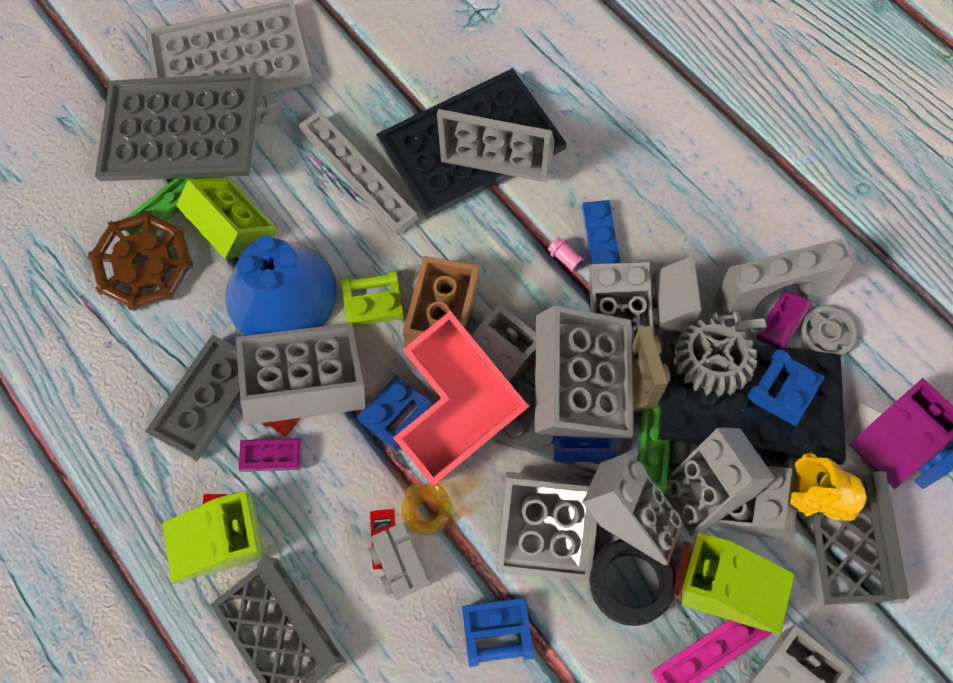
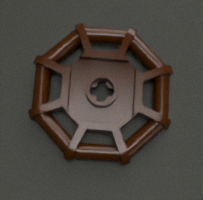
[88,210,193,311]

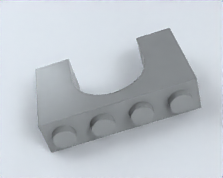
[715,239,853,322]

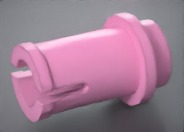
[548,237,584,272]

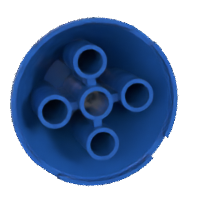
[225,235,337,336]

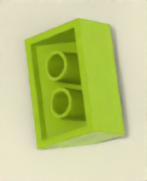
[176,178,278,259]

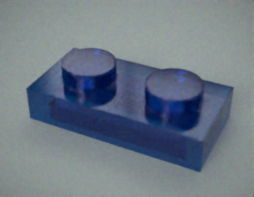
[553,436,617,464]

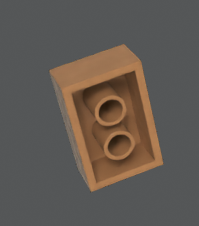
[403,256,480,346]

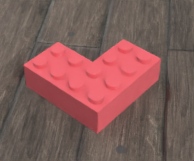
[394,311,529,486]

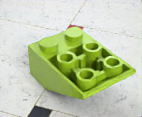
[162,491,265,584]
[682,532,794,635]

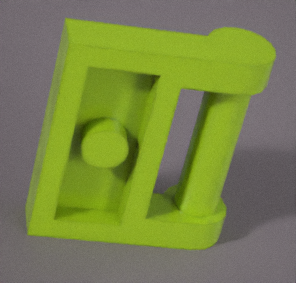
[341,270,404,327]

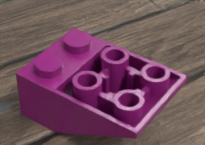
[848,378,953,490]

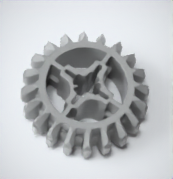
[674,318,757,397]

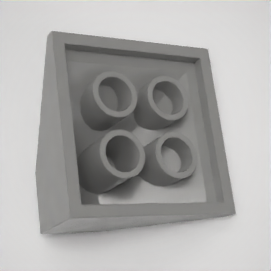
[496,471,597,581]

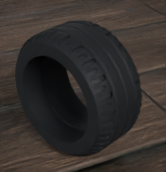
[589,539,677,626]

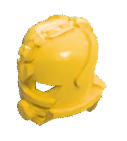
[790,453,867,521]

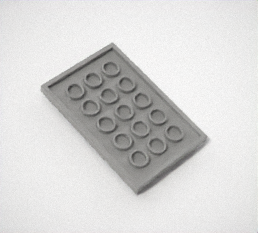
[145,0,313,92]

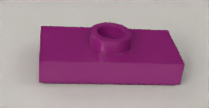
[756,290,812,349]
[238,438,302,472]

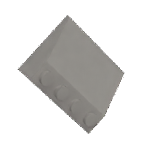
[437,109,554,182]
[535,305,633,438]
[236,323,365,425]

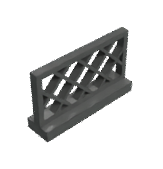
[811,471,909,605]
[210,556,346,683]

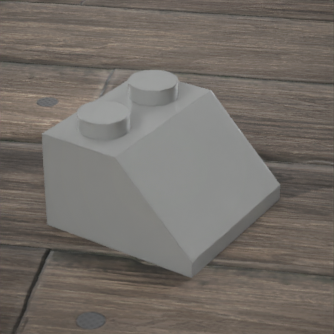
[651,257,701,335]

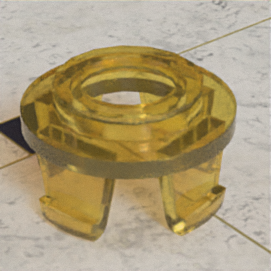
[401,483,452,535]

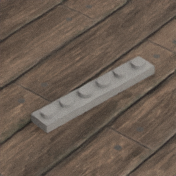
[299,110,418,235]

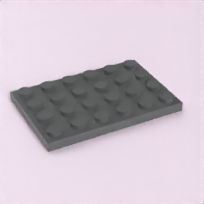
[95,72,260,181]

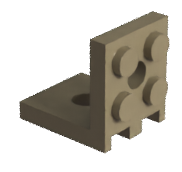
[632,326,670,412]

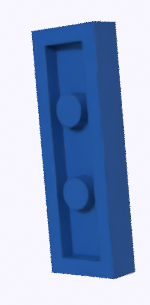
[582,200,621,264]

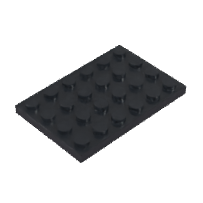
[376,68,567,219]
[657,331,846,465]

